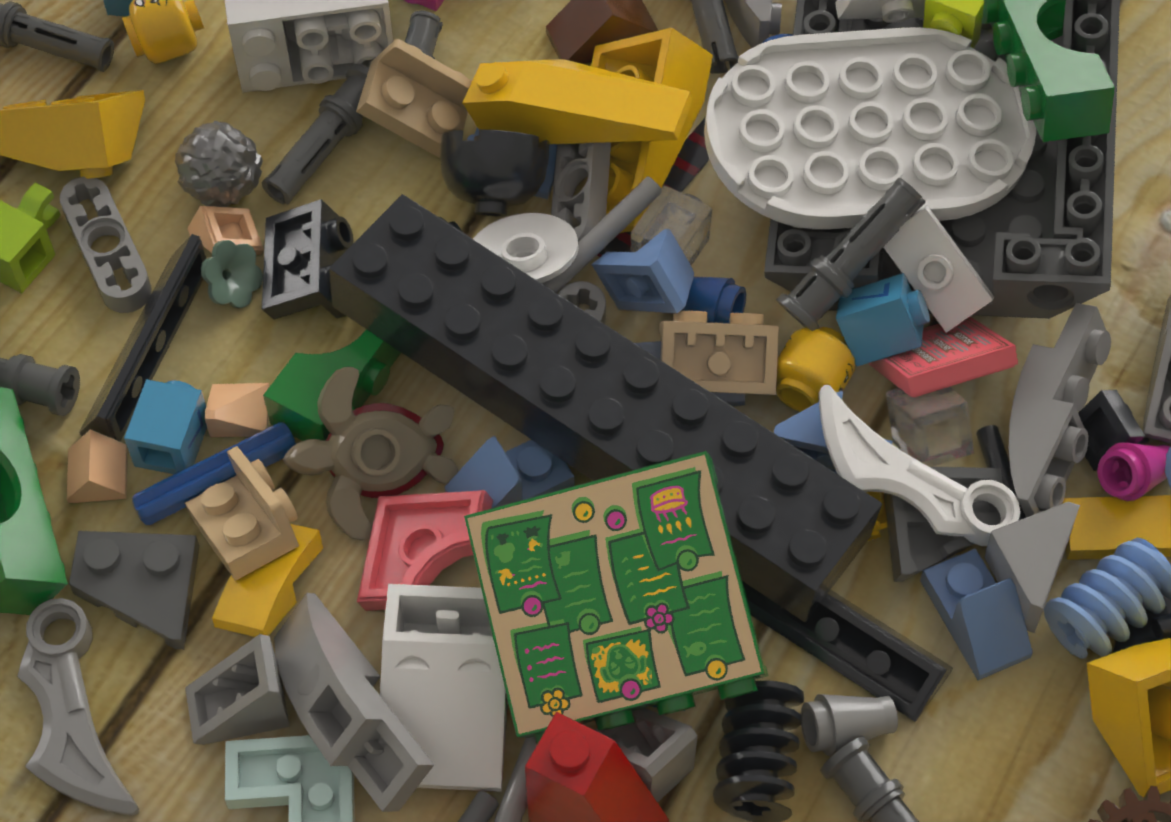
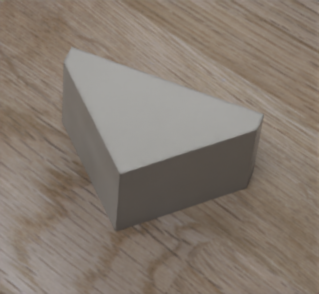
[984,501,1080,633]
[185,634,290,745]
[595,708,697,802]

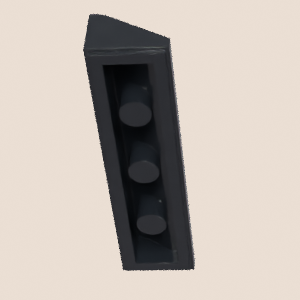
[79,234,206,442]
[742,581,953,722]

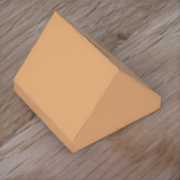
[67,429,128,504]

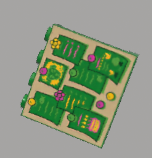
[464,451,769,744]

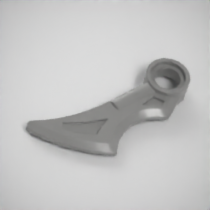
[17,598,139,816]

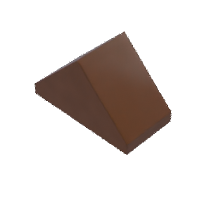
[546,0,658,64]

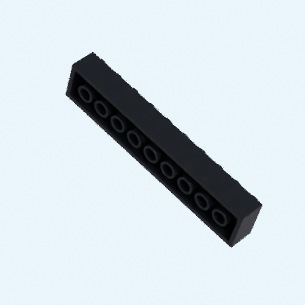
[329,194,882,623]

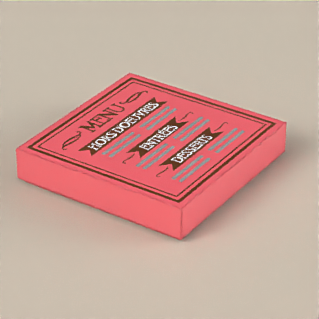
[868,317,1018,398]

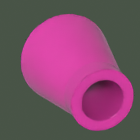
[1097,442,1170,501]

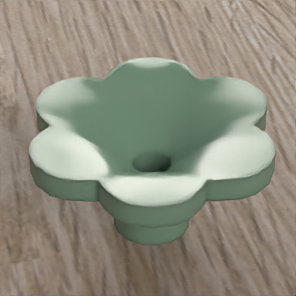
[201,240,263,308]

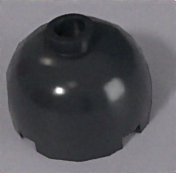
[440,129,550,217]

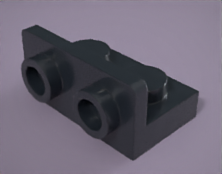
[262,199,354,320]

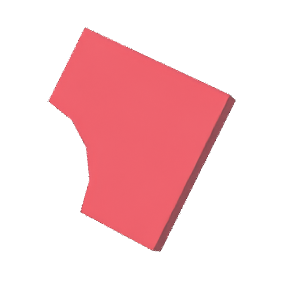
[357,490,493,611]

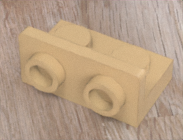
[356,39,472,158]
[659,311,779,395]
[185,446,299,581]

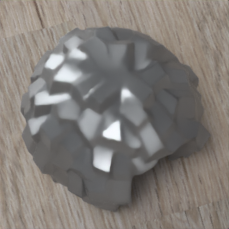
[175,120,263,207]

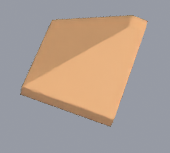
[187,206,264,255]
[205,383,270,438]

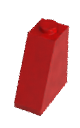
[525,712,669,822]

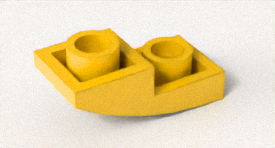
[212,524,323,637]

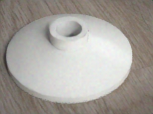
[473,213,579,283]

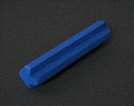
[132,423,296,525]

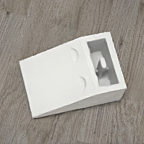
[225,0,393,93]
[380,584,508,792]

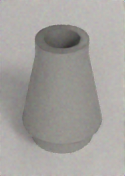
[801,694,898,756]

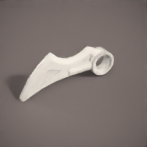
[819,385,1020,546]

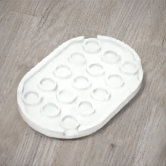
[704,27,1036,229]

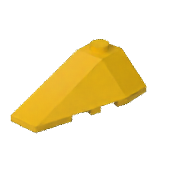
[591,27,713,233]
[462,59,693,144]
[0,90,145,179]
[1087,638,1171,797]

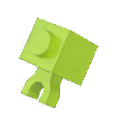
[0,182,61,294]

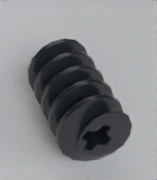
[713,680,805,822]

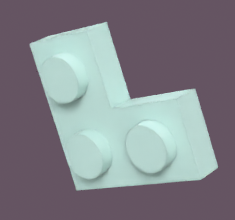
[225,735,355,822]

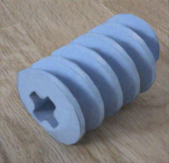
[1043,537,1171,659]

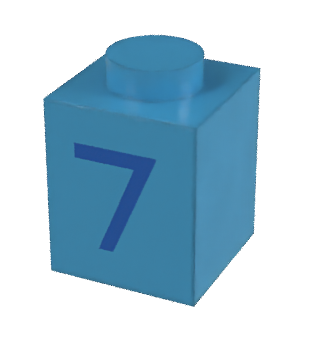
[836,273,930,367]
[124,379,207,474]

